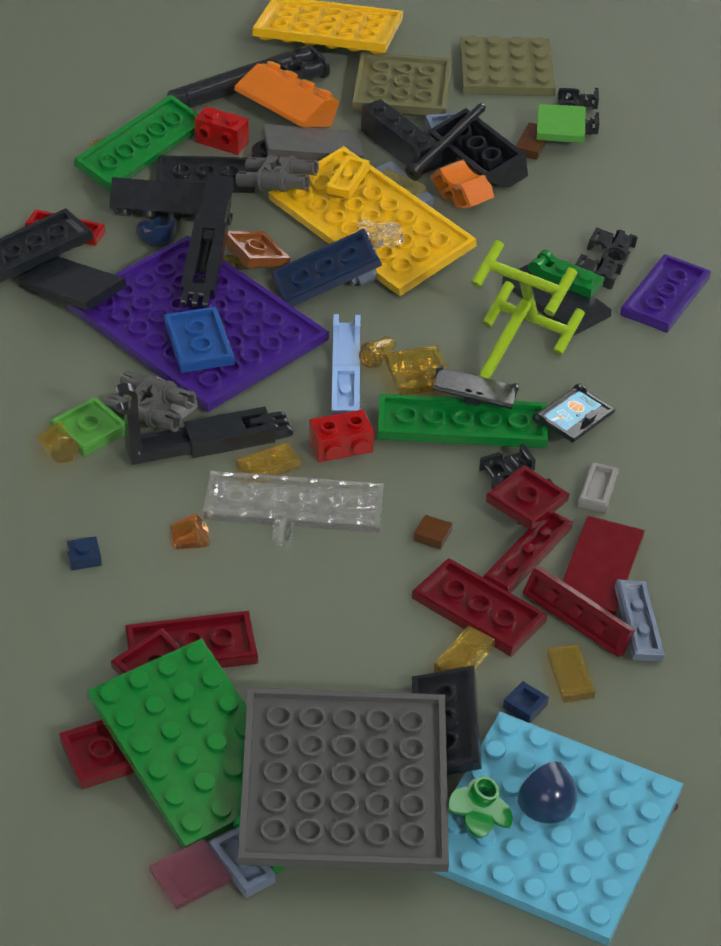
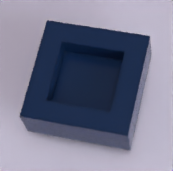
[67,536,102,570]
[503,681,549,723]

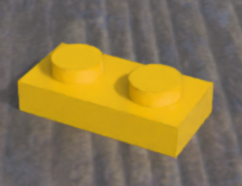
[326,155,370,199]

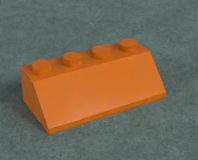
[234,61,340,127]

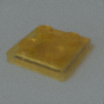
[385,345,448,395]

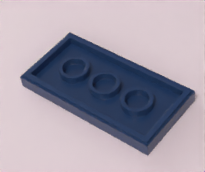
[271,228,382,307]

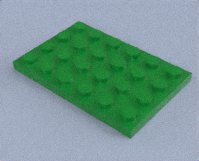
[87,638,247,852]

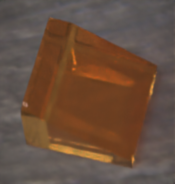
[171,513,210,549]

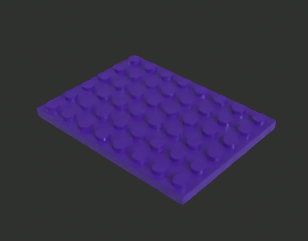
[67,235,329,412]

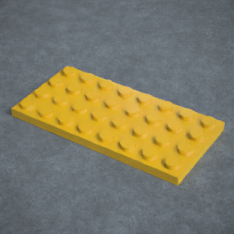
[268,146,477,296]

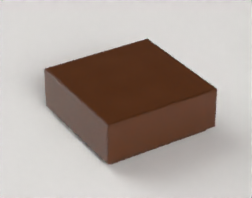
[414,514,452,549]

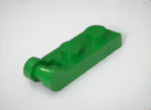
[528,249,604,299]

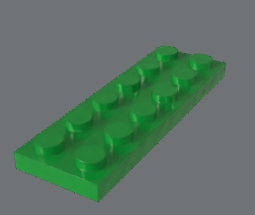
[74,94,198,192]
[377,394,548,448]

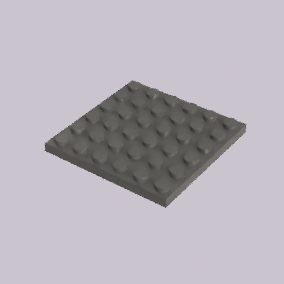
[238,687,449,872]

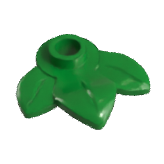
[447,776,513,838]

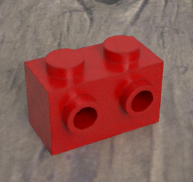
[195,106,249,155]
[309,409,374,462]

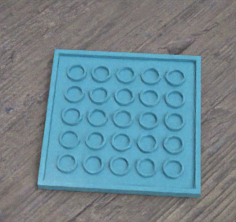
[434,712,683,946]

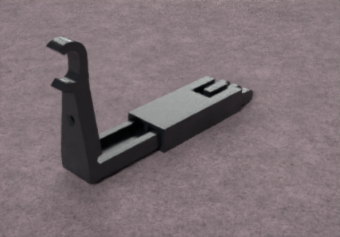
[181,174,234,309]
[115,383,293,465]

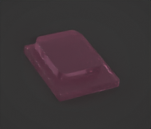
[149,839,232,910]

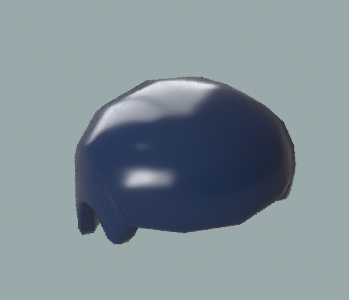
[136,216,177,246]

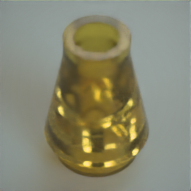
[359,336,395,368]

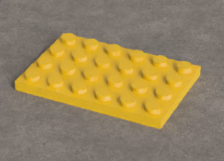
[252,0,403,54]

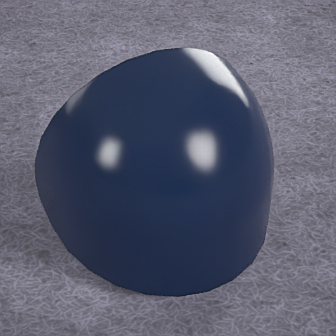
[518,761,577,824]

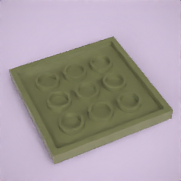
[460,35,556,96]
[352,52,452,116]

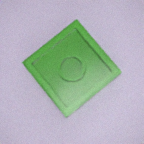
[536,104,586,143]
[50,397,125,457]

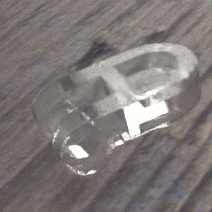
[357,219,404,248]

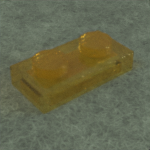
[236,442,301,486]
[434,626,495,672]

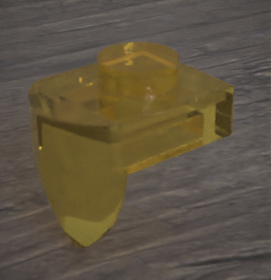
[37,420,79,464]

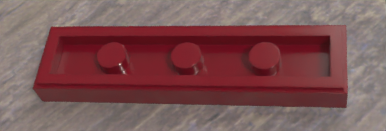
[483,512,573,593]
[522,566,636,657]

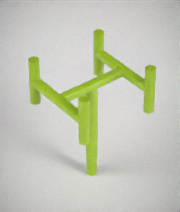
[471,240,585,379]

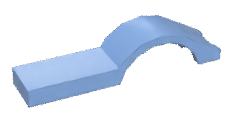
[331,314,361,415]

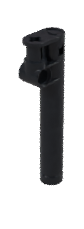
[167,45,330,108]

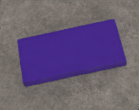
[620,254,711,333]

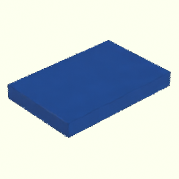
[164,307,235,373]

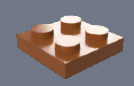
[226,231,291,269]

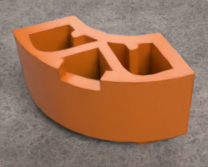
[430,159,495,209]

